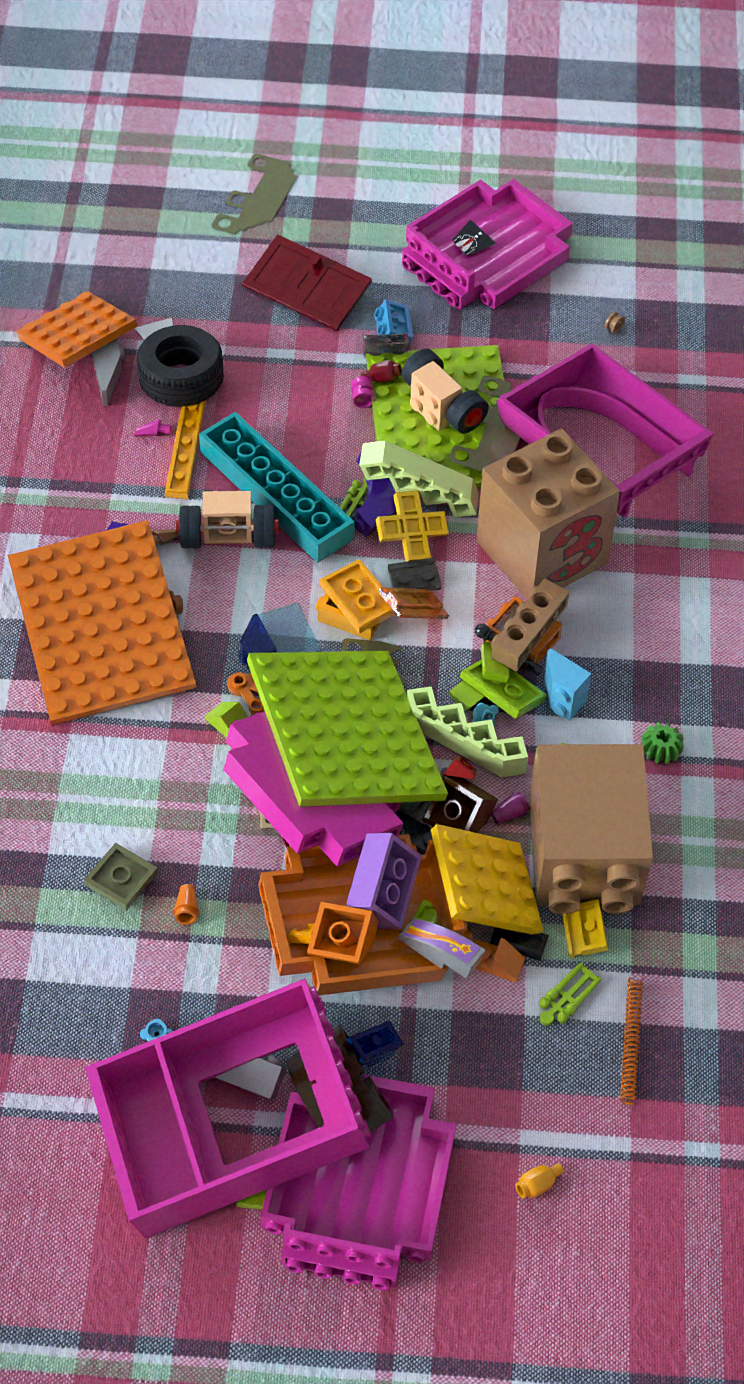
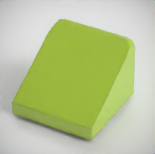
[448,680,485,711]

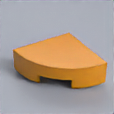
[287,923,315,944]

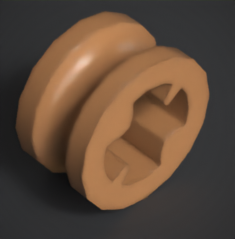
[604,311,625,334]

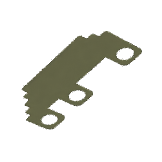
[212,154,297,234]
[449,376,520,472]

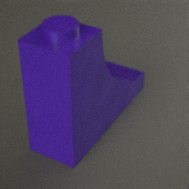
[352,451,397,538]

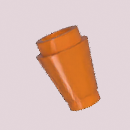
[173,884,200,925]

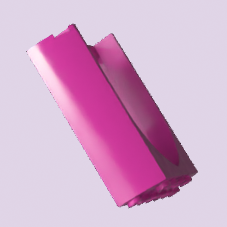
[497,344,714,518]

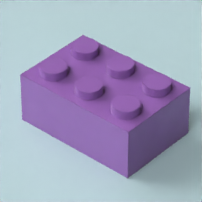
[346,833,422,929]

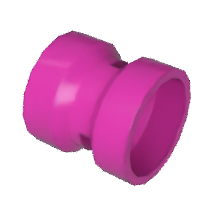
[351,376,375,408]

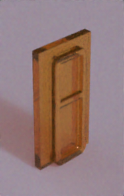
[378,587,449,619]

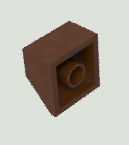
[423,775,498,833]

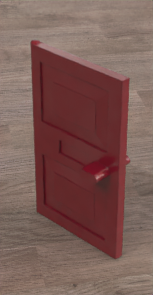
[241,234,372,331]

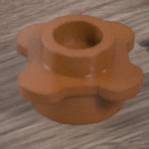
[169,591,183,614]

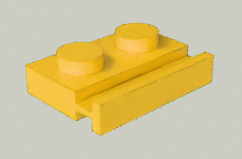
[562,899,609,958]

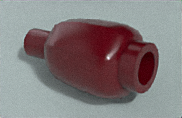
[361,360,402,383]

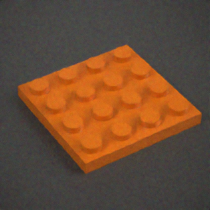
[16,291,138,368]

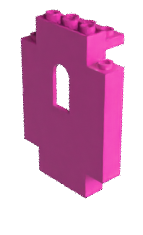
[223,711,403,866]

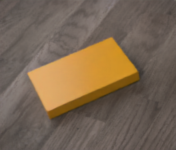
[319,559,400,634]

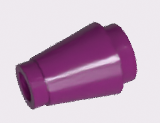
[491,792,530,825]

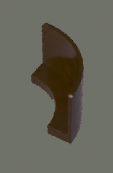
[286,1024,393,1133]

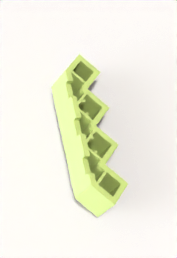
[360,441,479,517]
[407,686,528,778]

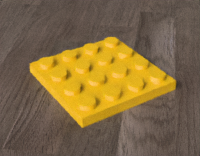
[431,824,543,935]

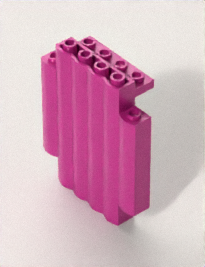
[402,179,573,310]
[260,1074,456,1290]

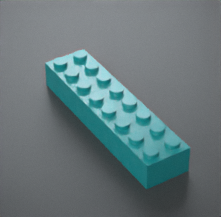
[199,412,354,563]

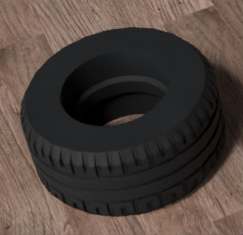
[137,325,224,407]

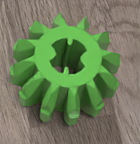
[641,722,684,765]

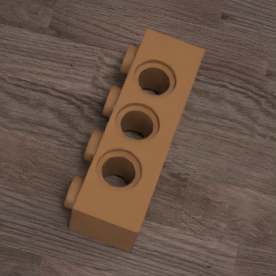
[491,578,570,672]

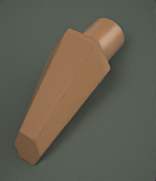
[152,529,180,545]

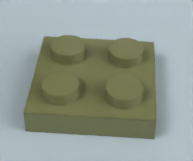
[84,842,158,911]

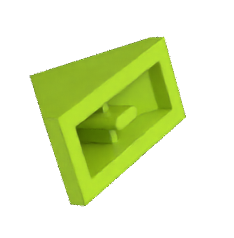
[204,702,248,738]

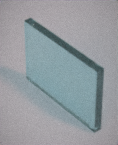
[258,603,321,653]

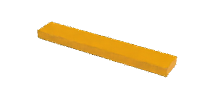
[165,400,207,499]

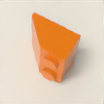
[307,902,379,964]

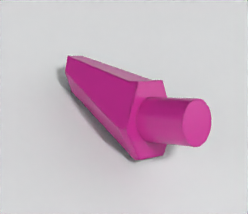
[134,419,171,436]

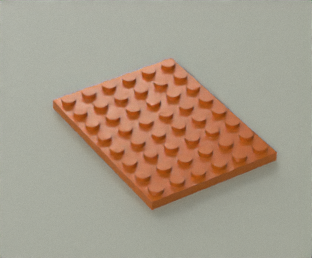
[8,520,197,725]

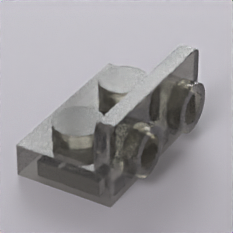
[363,333,410,358]

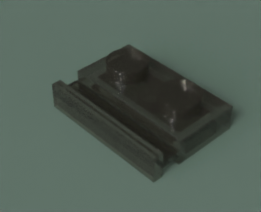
[387,557,442,597]

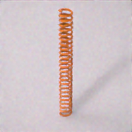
[620,977,643,1105]

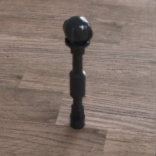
[474,623,544,676]

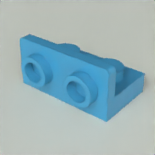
[374,299,414,346]

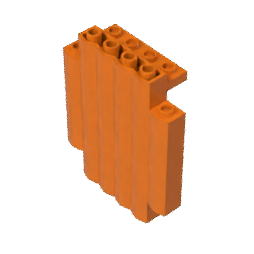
[259,834,473,996]

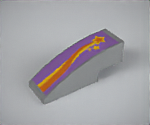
[398,918,485,979]

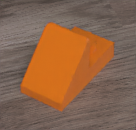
[474,938,525,983]

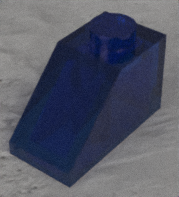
[238,614,277,673]
[347,1020,404,1067]

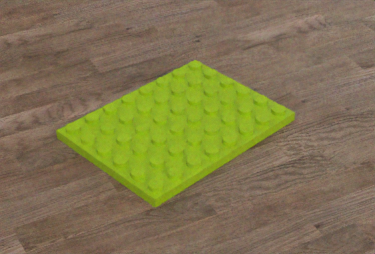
[366,345,516,493]
[247,651,448,807]

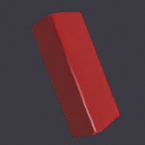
[443,755,477,779]

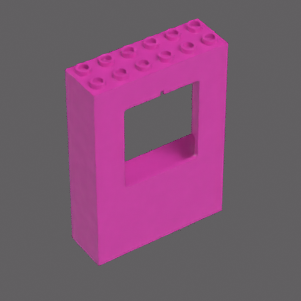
[85,979,371,1238]

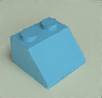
[544,648,591,721]

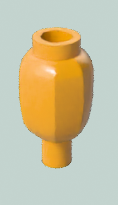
[515,1163,564,1199]

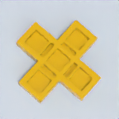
[376,491,449,563]

